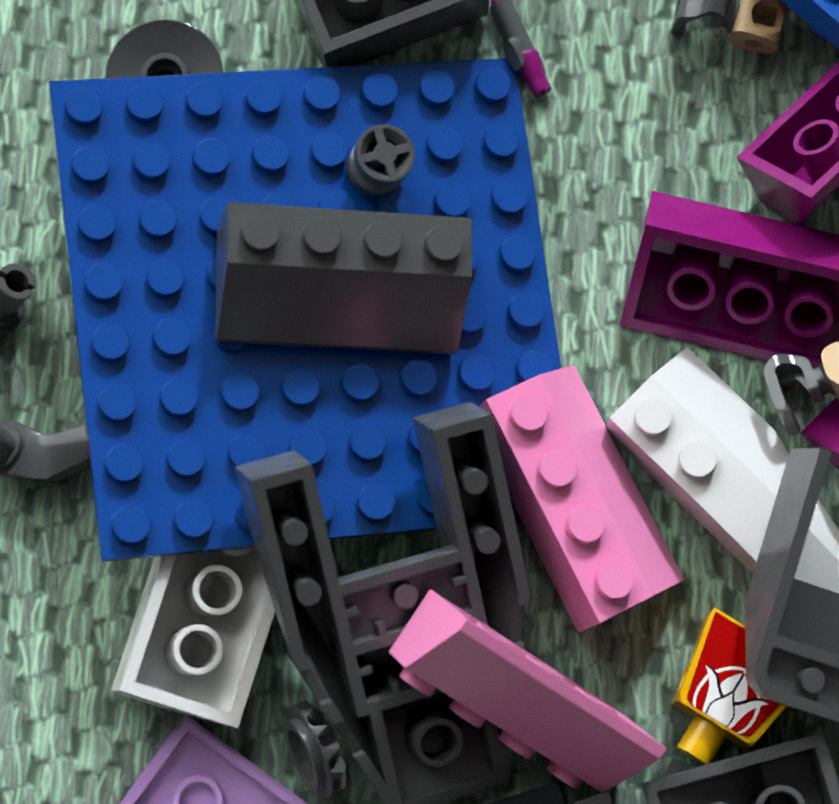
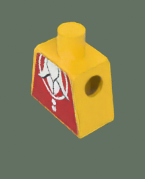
[672,607,786,765]

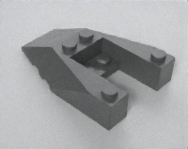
[235,402,530,804]

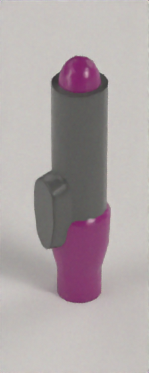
[490,0,552,98]

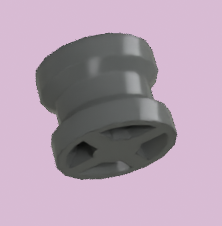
[346,124,415,196]

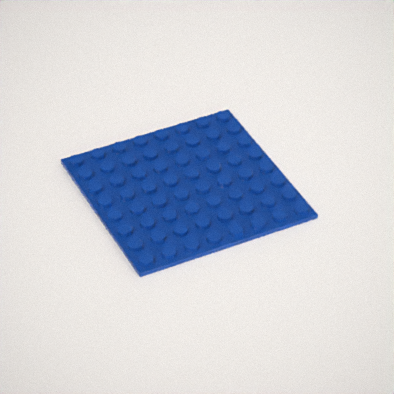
[49,58,561,562]

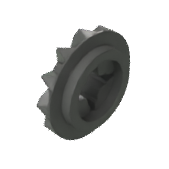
[283,700,347,799]

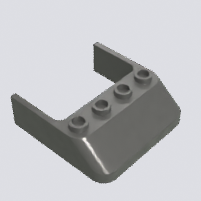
[745,448,839,723]

